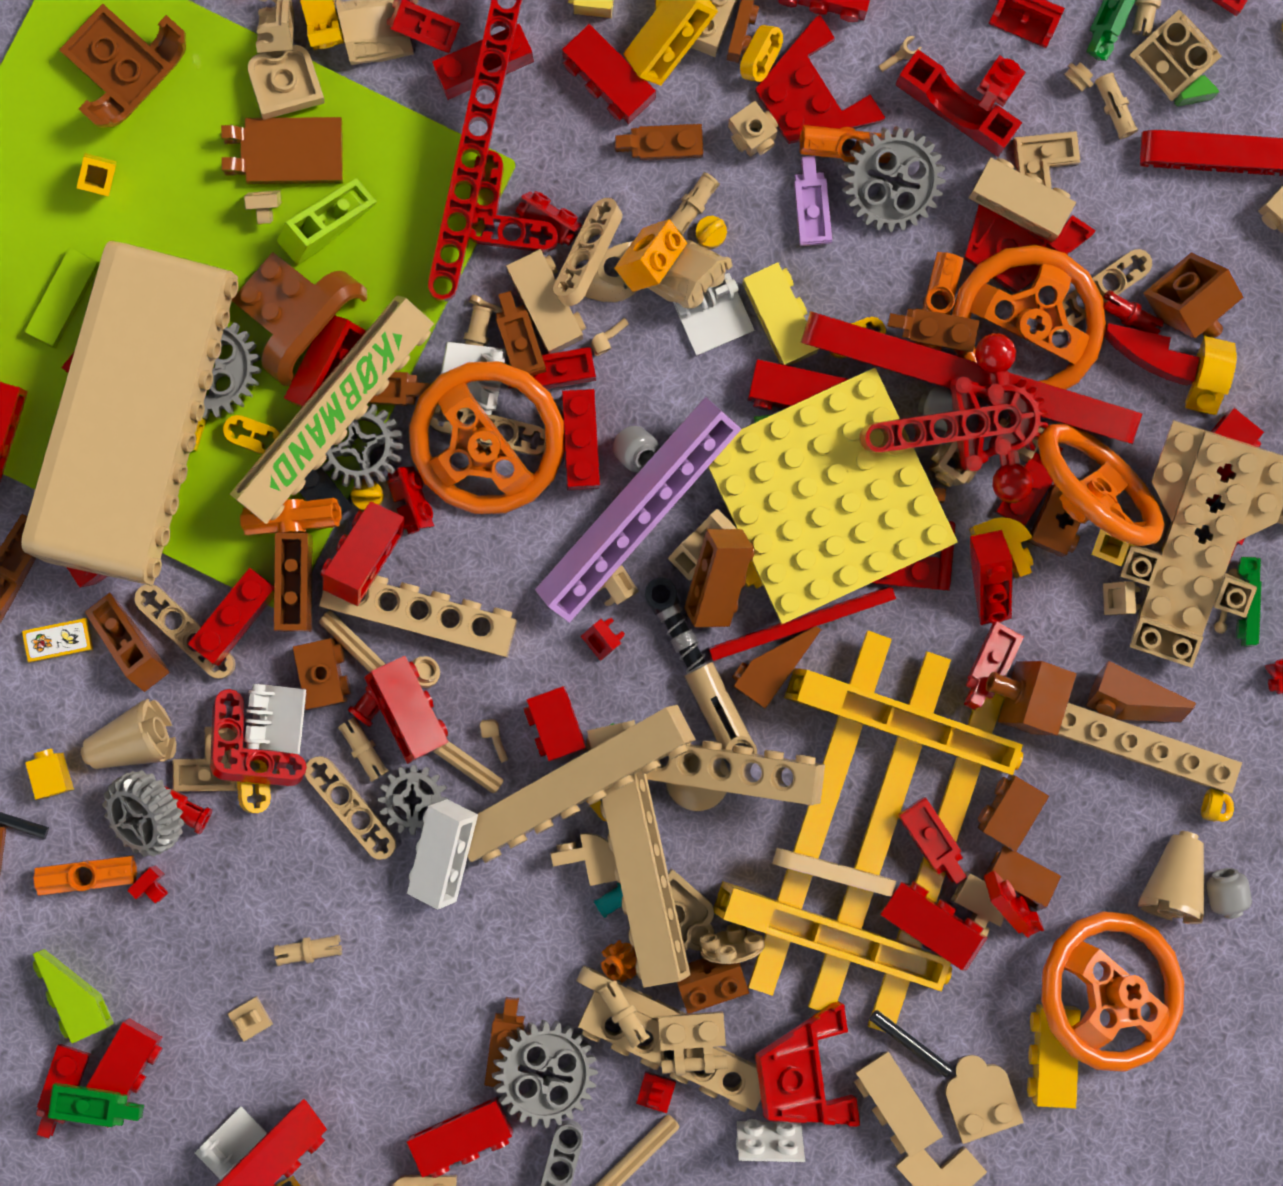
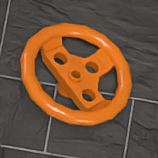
[952,245,1106,390]
[409,361,565,514]
[1037,424,1165,547]
[1041,911,1184,1072]

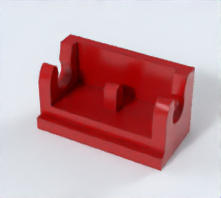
[387,0,461,54]
[988,0,1065,48]

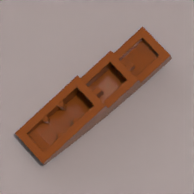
[0,514,36,623]

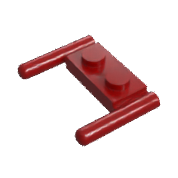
[870,521,956,591]

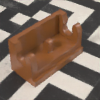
[982,845,1061,911]

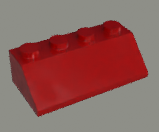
[215,1099,327,1186]

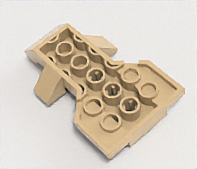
[1120,420,1283,668]

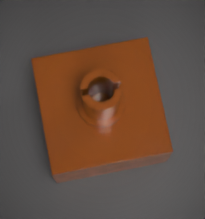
[1144,252,1244,339]
[986,661,1077,736]

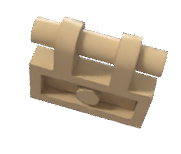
[658,1011,728,1076]

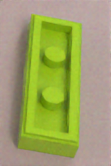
[24,247,100,348]

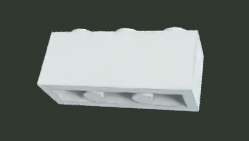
[407,799,478,910]

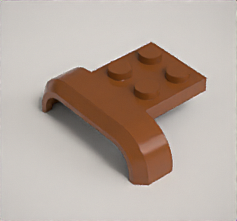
[60,4,186,128]
[232,252,367,386]

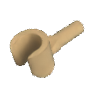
[878,36,922,72]
[591,318,629,356]
[480,719,508,763]

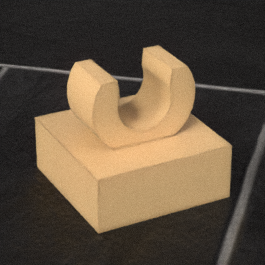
[244,190,282,224]
[597,565,639,606]
[1103,581,1141,615]
[228,996,273,1042]

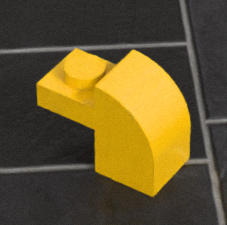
[300,0,344,50]
[1185,336,1237,415]
[969,517,1034,579]

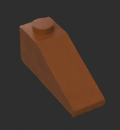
[85,592,170,692]
[732,626,821,709]
[1086,661,1196,722]

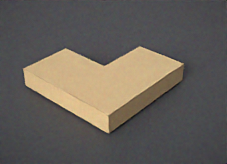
[1013,131,1080,189]
[173,727,238,791]
[895,1146,987,1186]

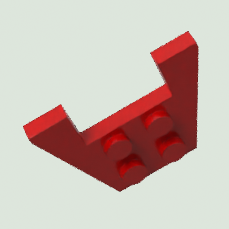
[755,15,885,144]
[964,204,1096,293]
[755,1001,860,1127]

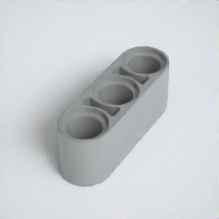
[540,1119,583,1186]

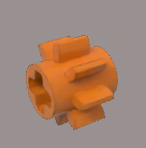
[601,940,637,983]

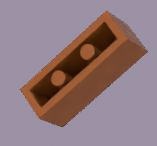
[684,529,754,627]
[274,533,313,632]

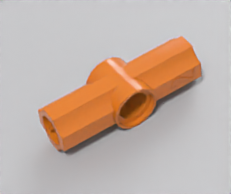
[799,125,892,163]
[914,252,964,351]
[240,498,342,536]
[33,855,138,896]

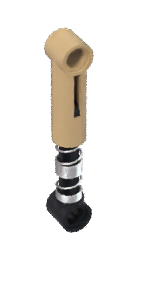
[645,578,757,763]

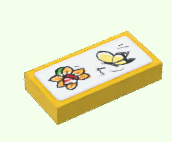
[22,618,93,663]

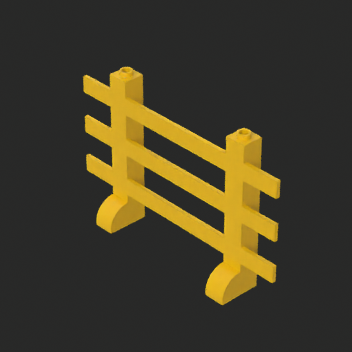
[713,631,1023,1033]

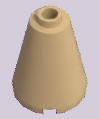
[81,699,176,769]
[1138,831,1204,924]

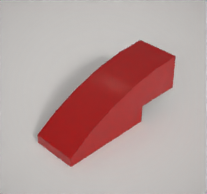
[1104,323,1200,386]

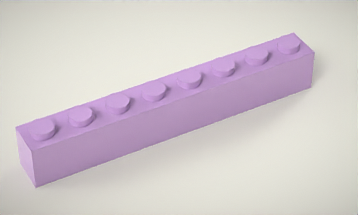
[535,397,741,623]

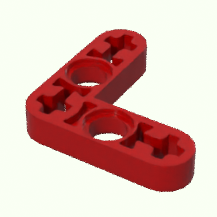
[469,150,558,253]
[210,689,307,786]

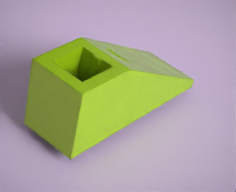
[33,949,114,1044]

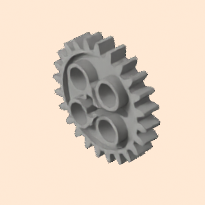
[842,126,946,232]
[203,322,262,420]
[492,1020,598,1128]

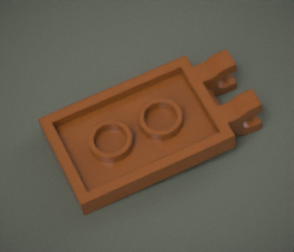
[221,117,343,184]

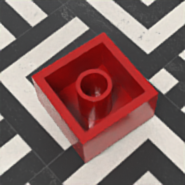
[523,686,587,761]

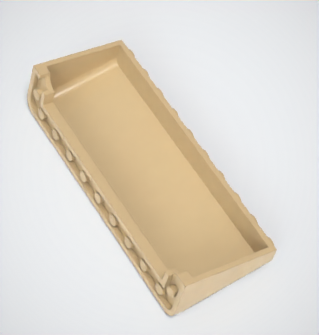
[21,241,238,586]

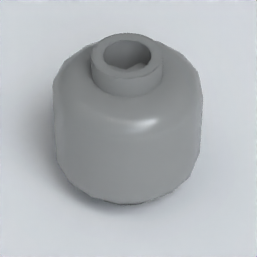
[918,387,953,432]
[613,426,660,473]
[1206,868,1252,919]

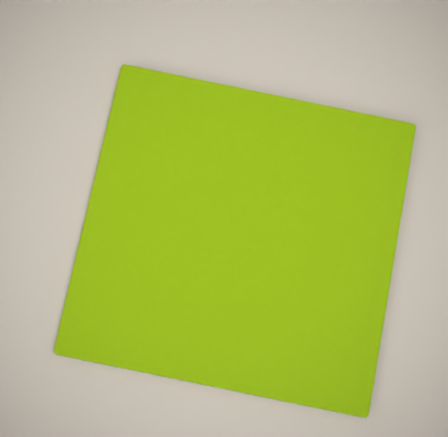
[0,0,516,608]

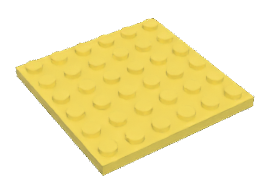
[708,368,958,625]

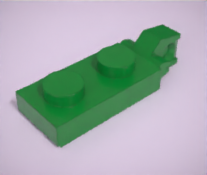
[1086,0,1136,61]
[1236,557,1262,647]
[48,1083,144,1127]

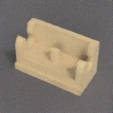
[256,0,295,53]

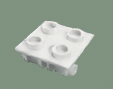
[673,273,755,356]
[441,342,507,415]
[244,684,306,754]
[195,1107,267,1180]
[736,1119,805,1162]

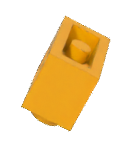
[614,219,687,292]

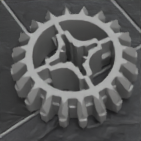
[322,404,403,489]
[102,770,185,857]

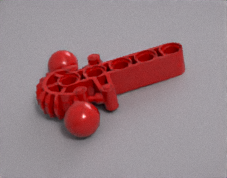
[859,333,1049,504]

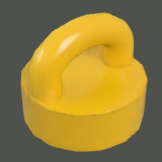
[695,216,727,249]
[351,479,384,511]
[1201,788,1234,822]

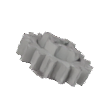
[378,765,449,835]

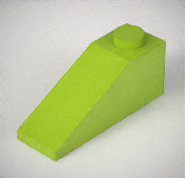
[277,178,377,265]

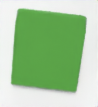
[1174,75,1219,107]

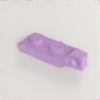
[794,156,832,246]

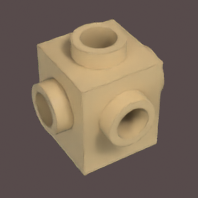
[728,101,778,157]
[929,441,977,487]

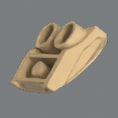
[336,0,414,65]
[1130,10,1222,101]
[648,240,733,309]

